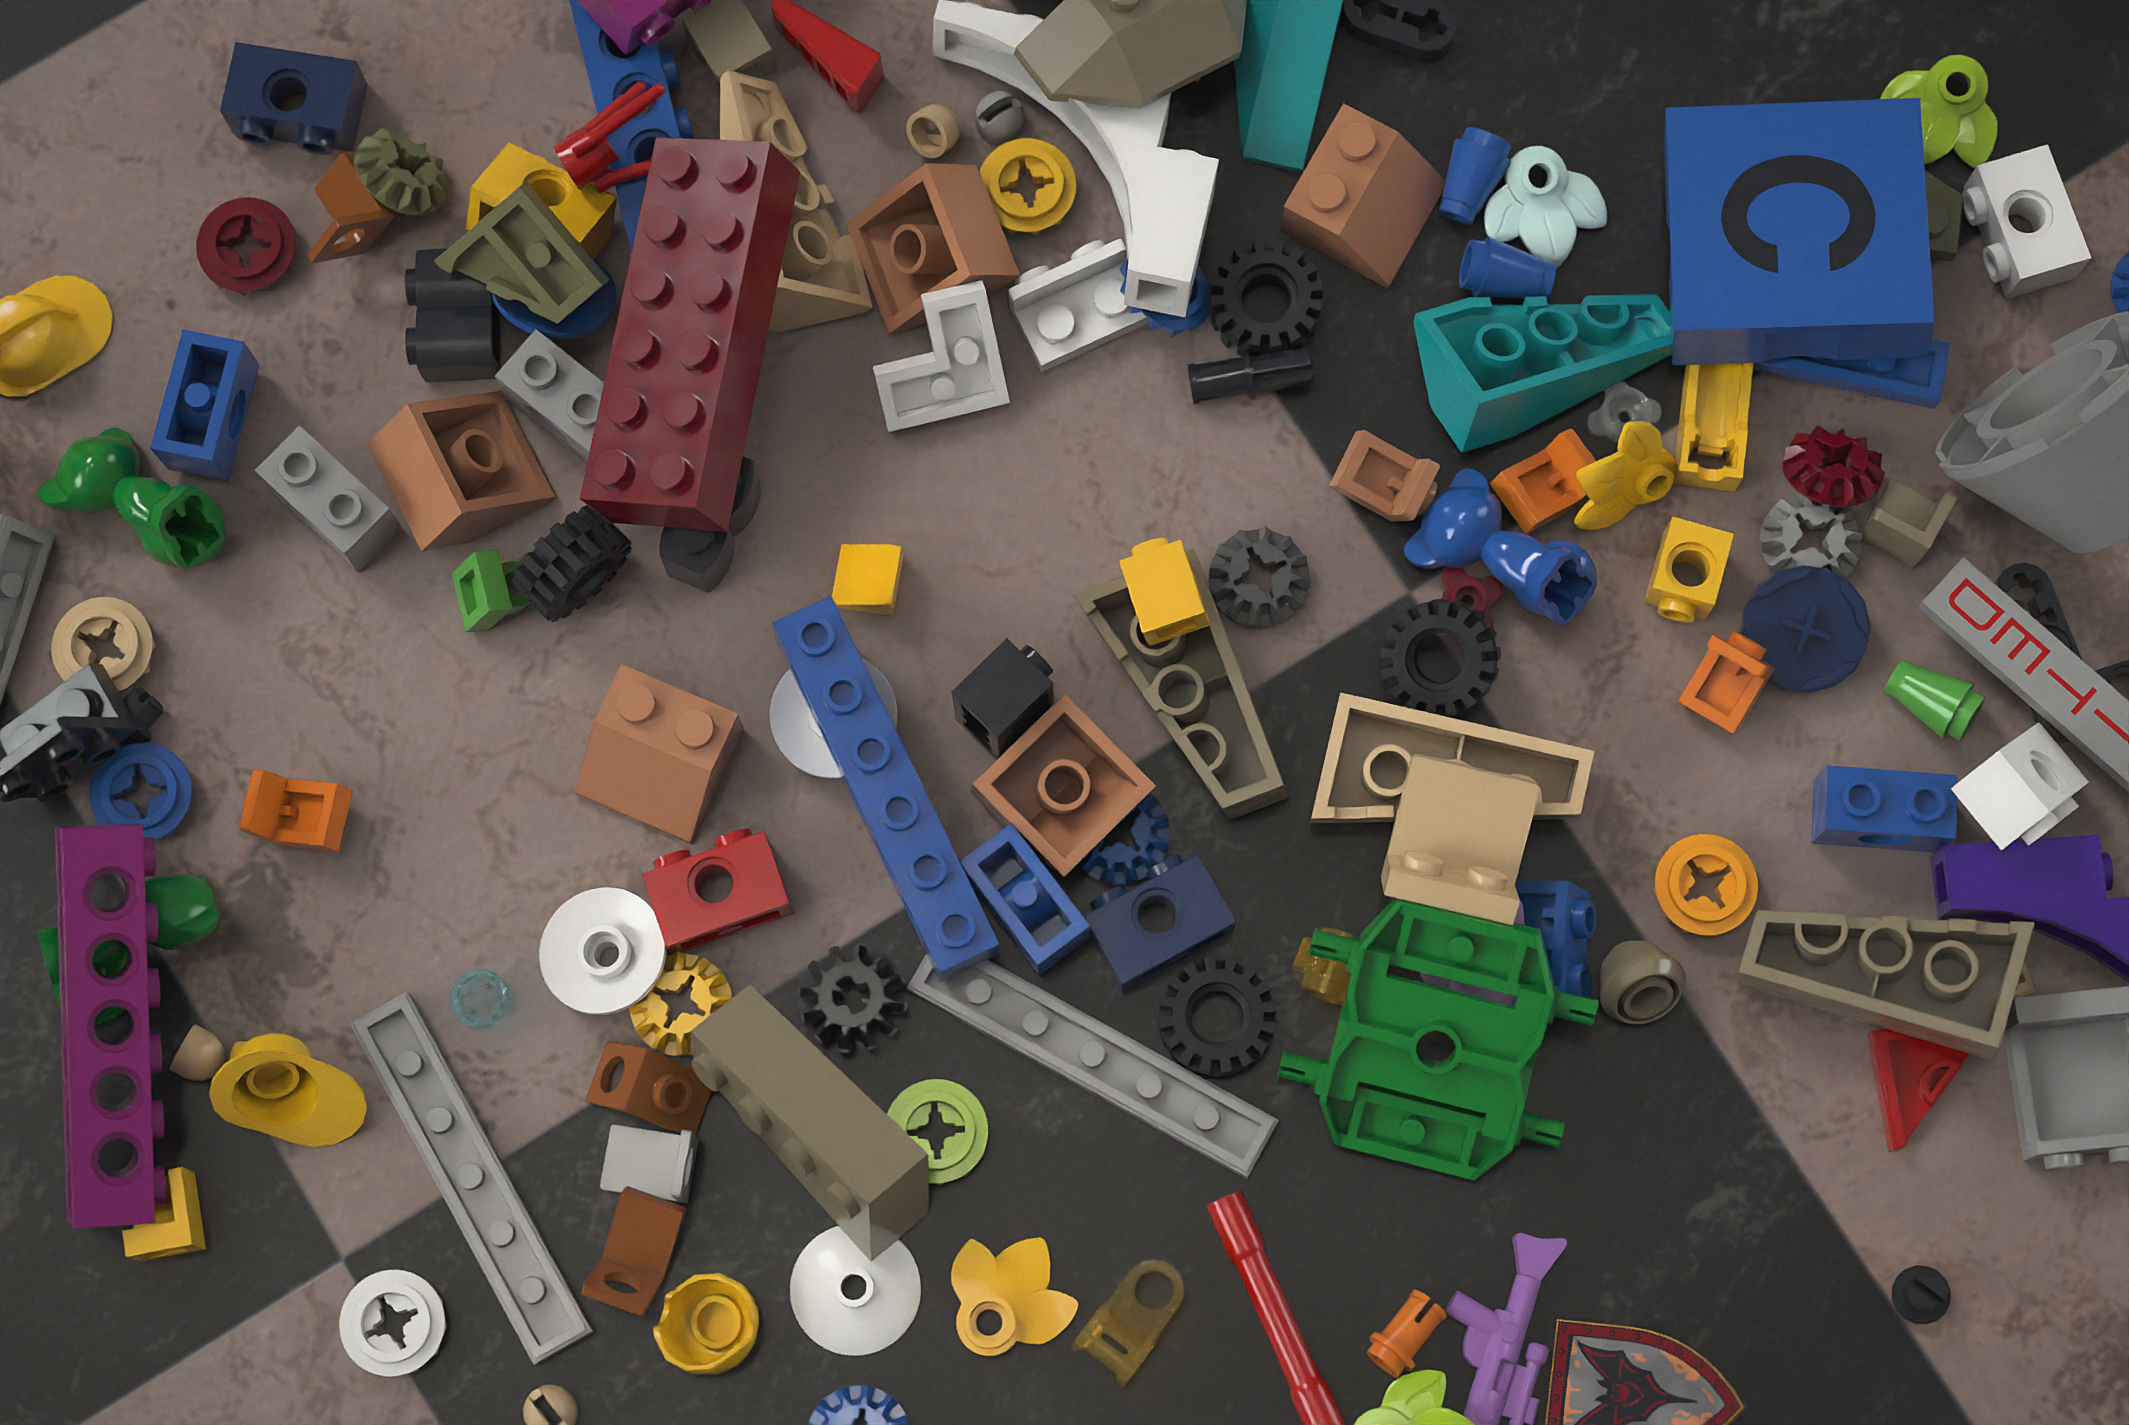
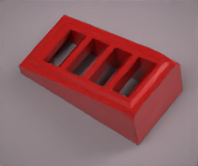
[770,0,884,114]

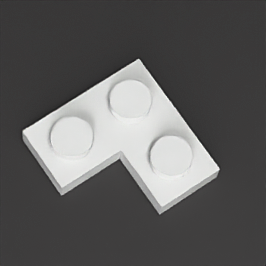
[872,280,1010,432]

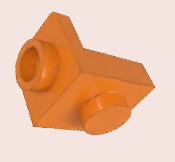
[1490,429,1596,534]
[1678,630,1775,734]
[240,769,353,852]

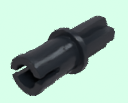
[1187,348,1314,404]

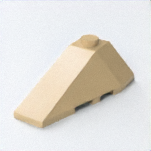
[720,70,872,332]

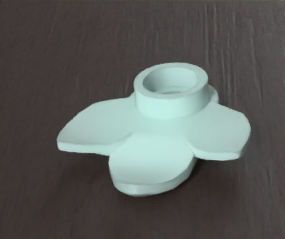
[1484,146,1607,268]

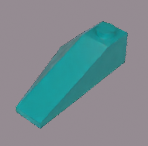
[1233,0,1344,174]
[1413,294,1671,453]

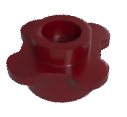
[1441,567,1503,627]

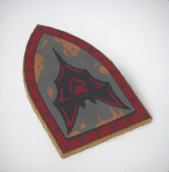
[1545,1319,1746,1425]

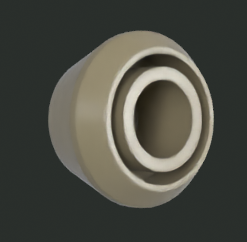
[1600,940,1686,1024]

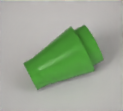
[1884,659,1986,741]

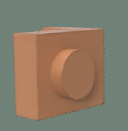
[1329,430,1440,522]

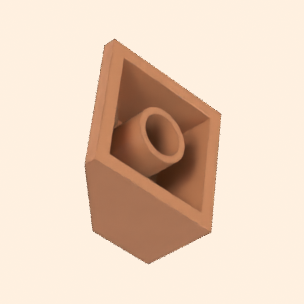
[1280,103,1446,289]
[846,163,1020,334]
[368,391,555,551]
[575,664,744,844]
[970,694,1156,878]

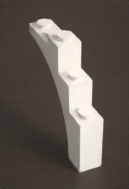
[932,0,1219,317]

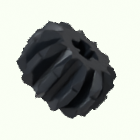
[798,943,908,1055]

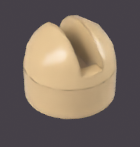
[906,103,961,158]
[169,1024,225,1081]
[523,1384,578,1425]

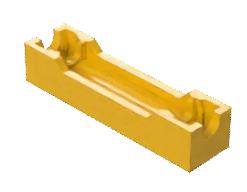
[1673,363,1754,492]

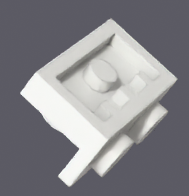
[1008,239,1149,373]

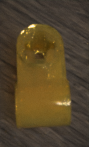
[1070,1260,1184,1388]

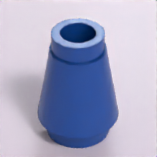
[1438,127,1512,225]
[1459,236,1556,300]

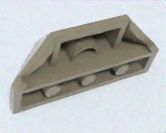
[1014,0,1247,108]

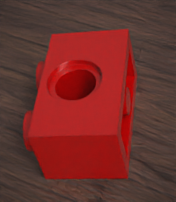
[642,828,794,955]

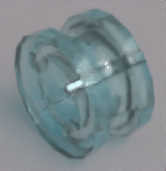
[450,969,513,1030]

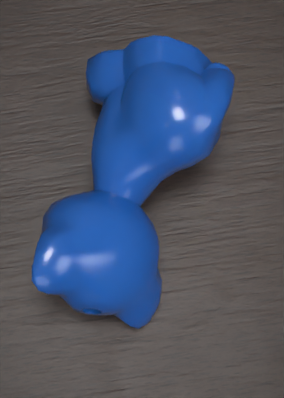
[1404,468,1597,625]

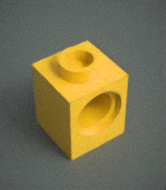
[1644,516,1734,623]
[1119,538,1211,646]

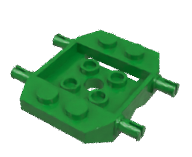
[1277,898,1598,1181]

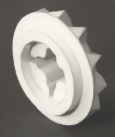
[339,1270,447,1377]

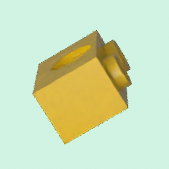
[466,142,617,260]

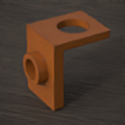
[307,151,395,264]
[585,1041,712,1135]
[581,1186,686,1316]

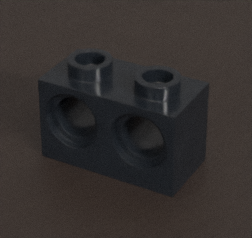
[951,638,1054,760]

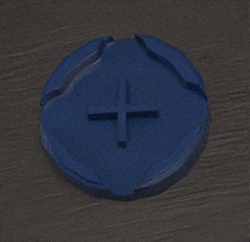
[1740,565,1871,693]

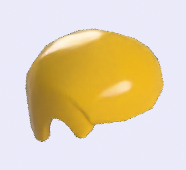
[653,1273,759,1374]

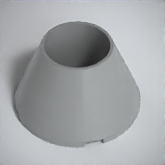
[1935,311,2129,554]

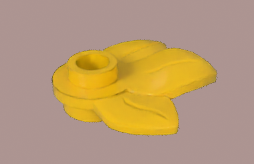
[1574,421,1677,530]
[951,1237,1078,1356]

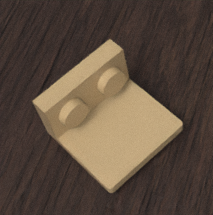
[1381,754,1540,926]

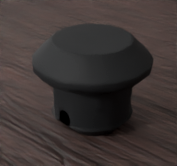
[123,687,163,743]
[1892,1265,1951,1325]

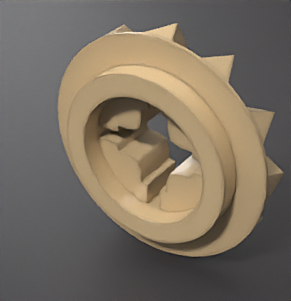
[51,597,156,692]

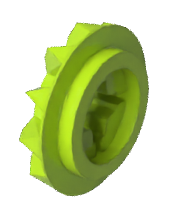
[887,1079,989,1185]

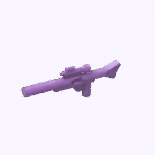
[1445,1233,1567,1425]

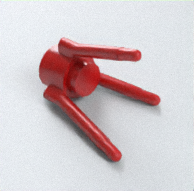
[553,82,666,194]

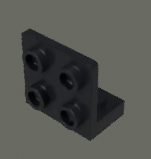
[0,664,139,802]

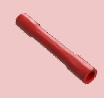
[1206,1190,1346,1425]

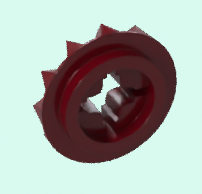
[196,197,298,296]
[1782,425,1885,507]

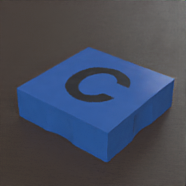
[1664,98,1935,365]

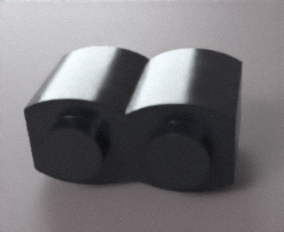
[405,248,501,383]
[659,456,761,593]

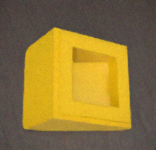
[832,544,904,617]

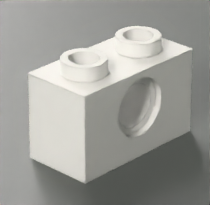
[1962,144,2091,299]
[1951,722,2089,850]

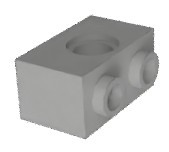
[495,329,604,463]
[254,425,402,573]

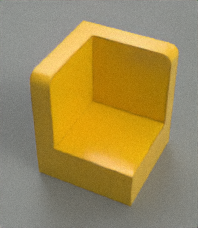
[122,1167,206,1262]

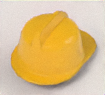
[0,276,113,397]
[209,1033,367,1147]

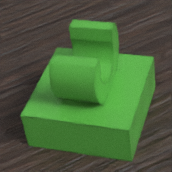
[452,549,530,632]

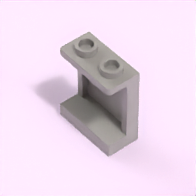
[2003,986,2129,1170]

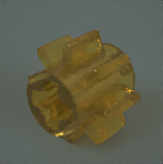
[1292,927,1353,1006]

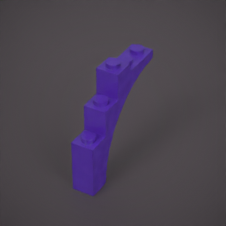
[1930,835,2129,983]

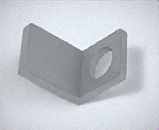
[600,1125,699,1204]

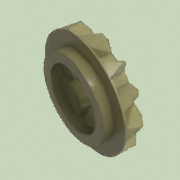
[354,128,451,216]

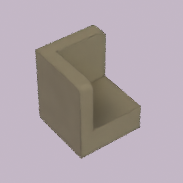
[682,0,777,81]
[1861,479,1958,568]

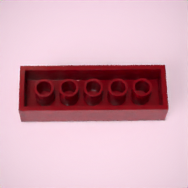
[580,138,800,532]

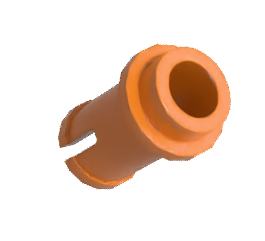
[1366,1290,1447,1378]

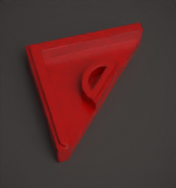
[1867,1029,1970,1152]

